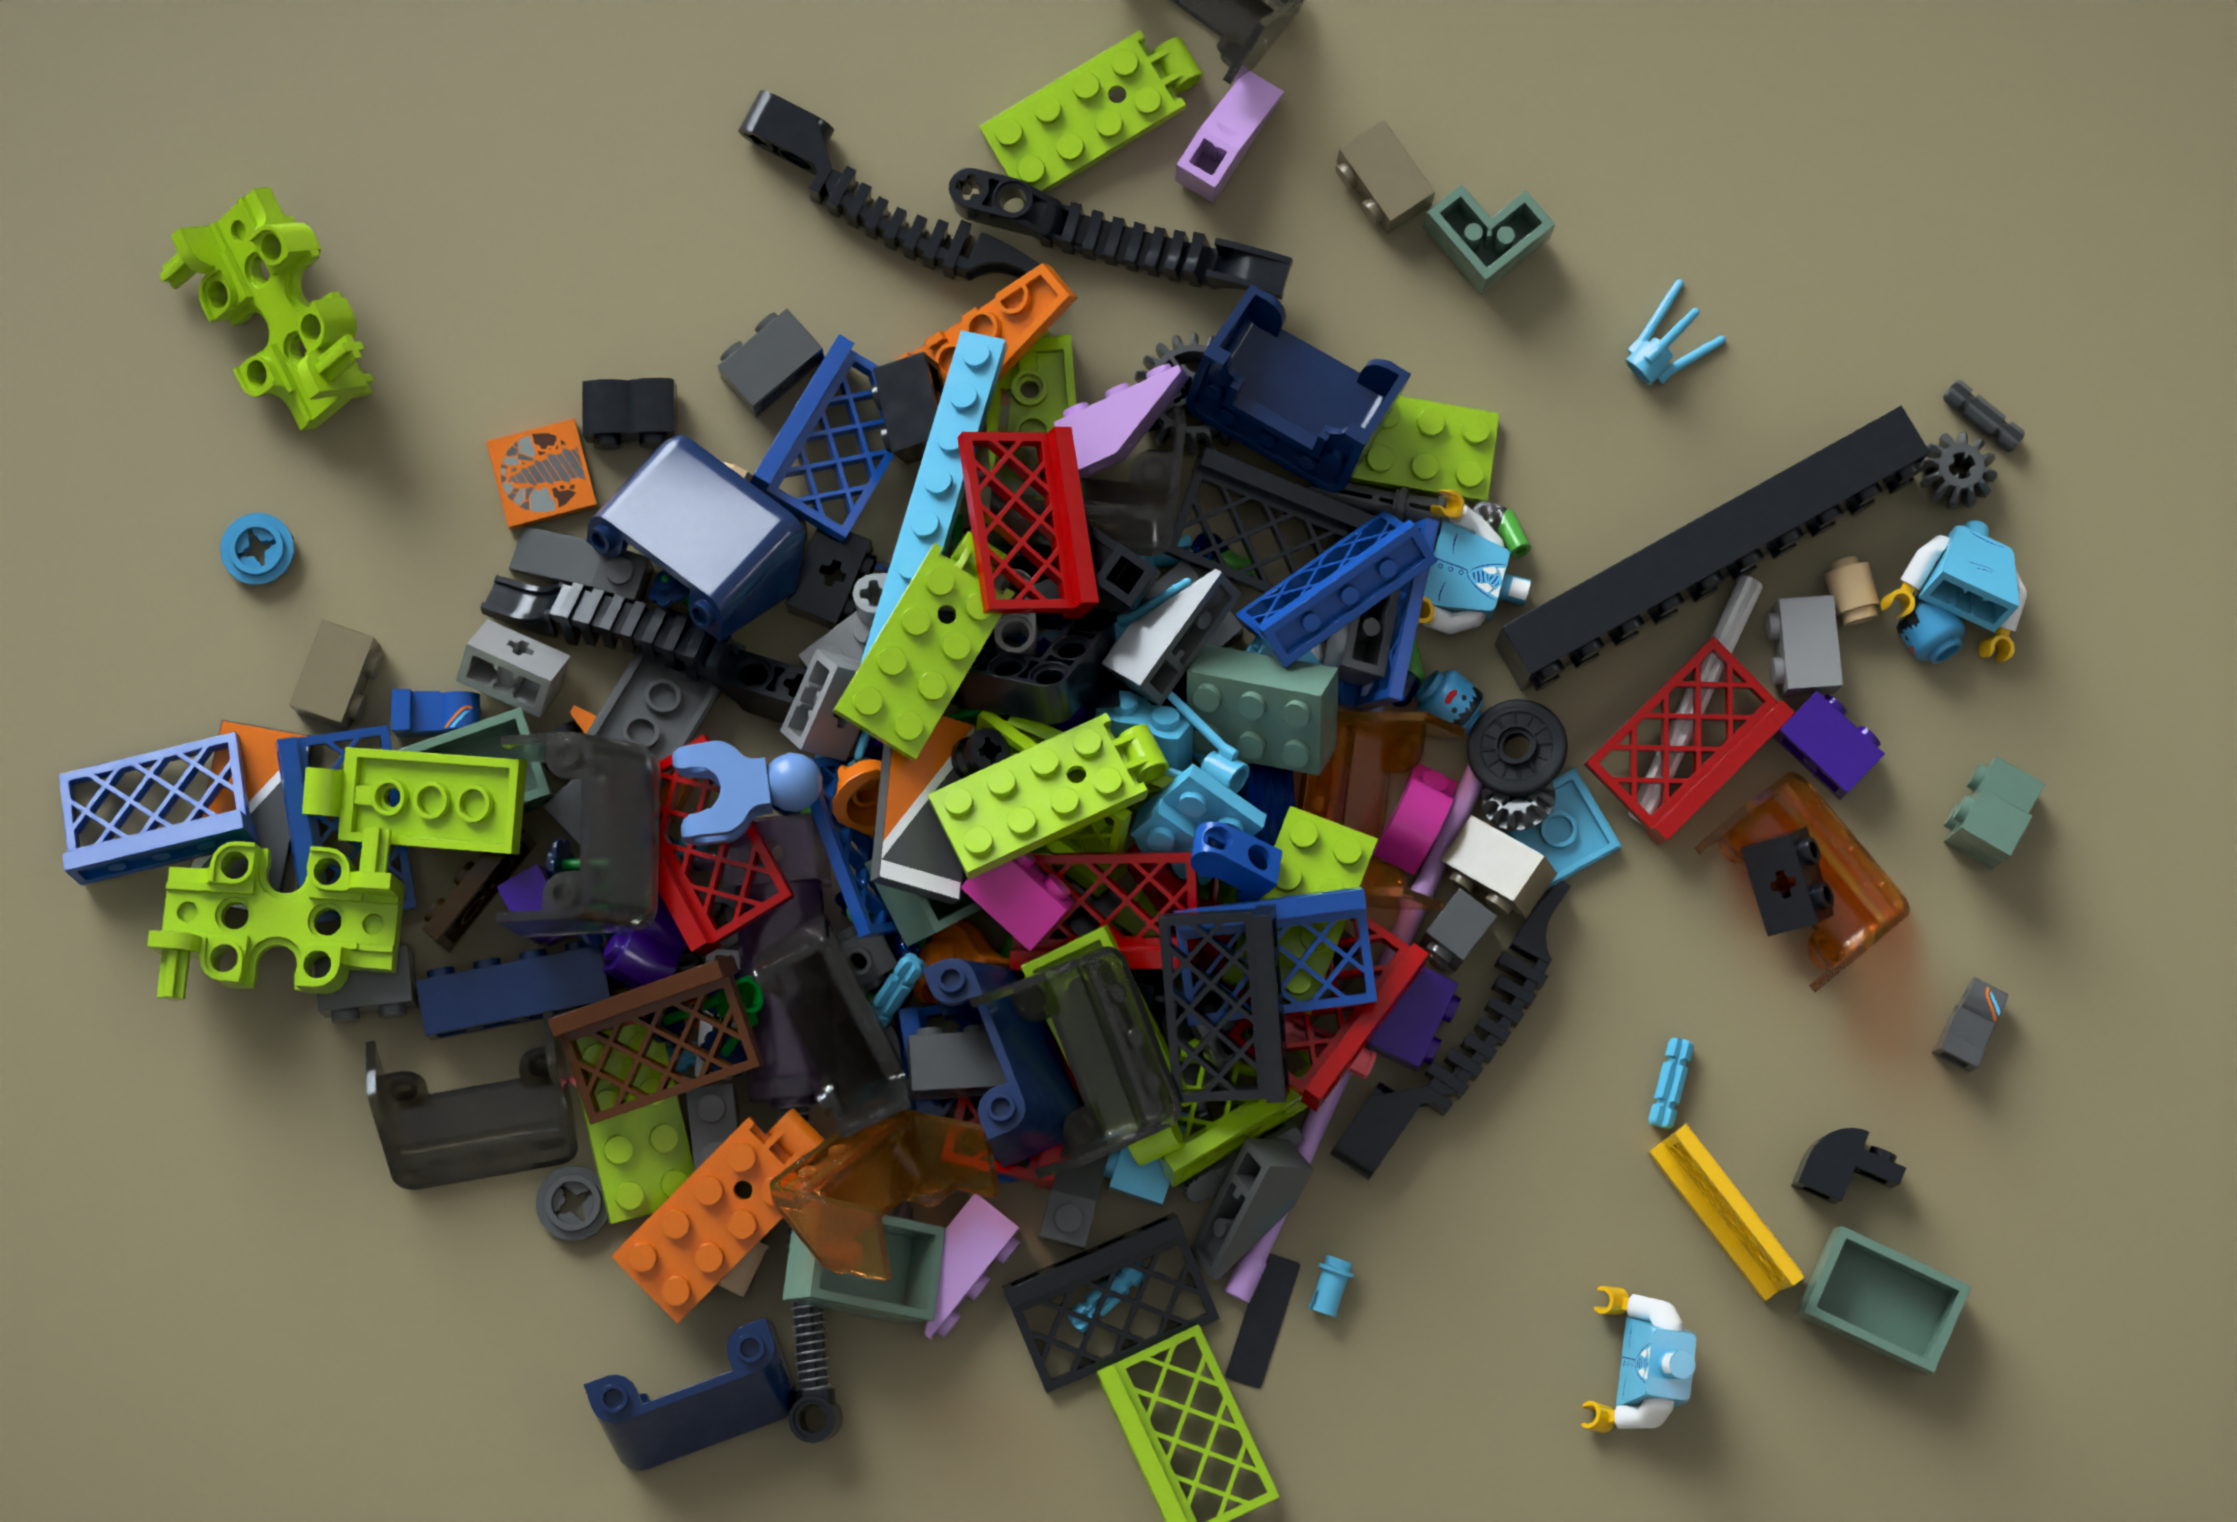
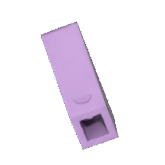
[1175,69,1284,204]
[1053,364,1189,479]
[924,1192,1021,1340]

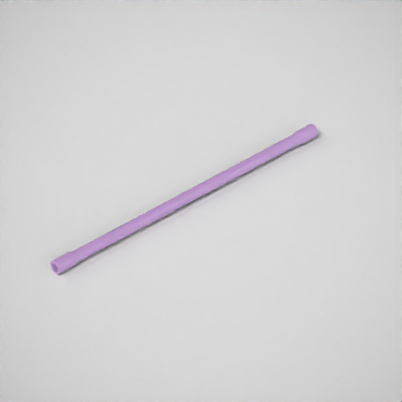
[1224,705,1494,1303]

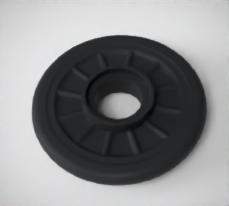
[1467,699,1568,796]

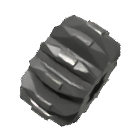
[1920,432,1997,510]

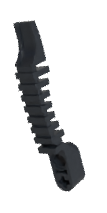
[738,90,1040,281]
[949,168,1293,299]
[480,575,807,723]
[1330,881,1571,1181]

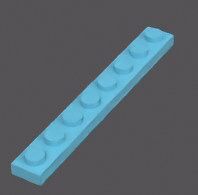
[860,330,1008,664]

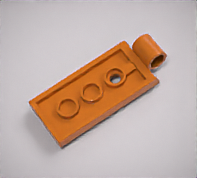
[611,1108,826,1324]

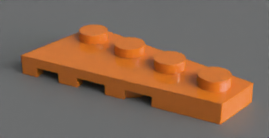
[894,263,1078,385]

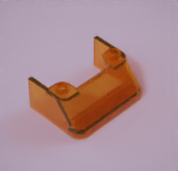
[1297,712,1465,911]
[1694,772,1910,992]
[769,1106,1000,1282]

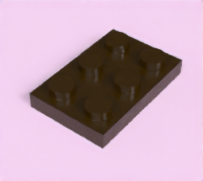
[422,828,537,953]

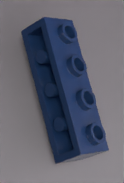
[416,940,614,1040]

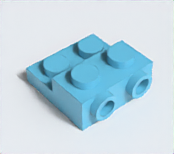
[1130,764,1267,886]

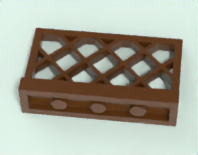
[547,955,764,1125]

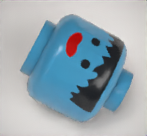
[1896,595,1966,664]
[1414,669,1484,738]

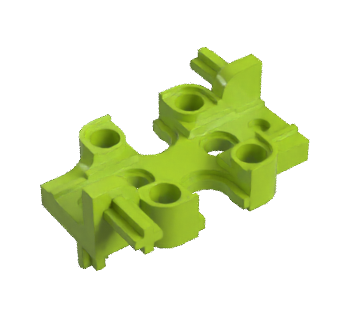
[159,187,374,431]
[147,827,405,1001]

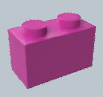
[960,852,1076,951]

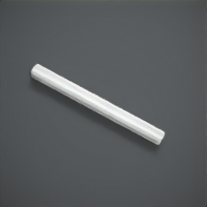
[1628,575,1763,823]

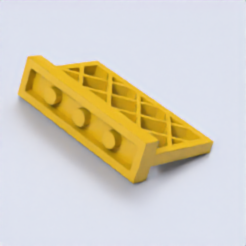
[1648,1123,1804,1302]

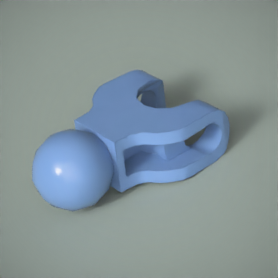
[672,741,823,845]

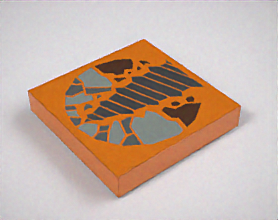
[486,418,598,531]

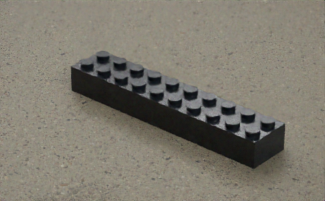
[1494,405,1930,691]

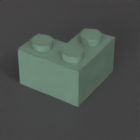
[1423,184,1555,294]
[1944,756,2045,869]

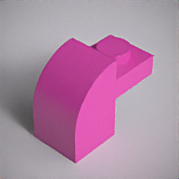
[1373,762,1458,875]

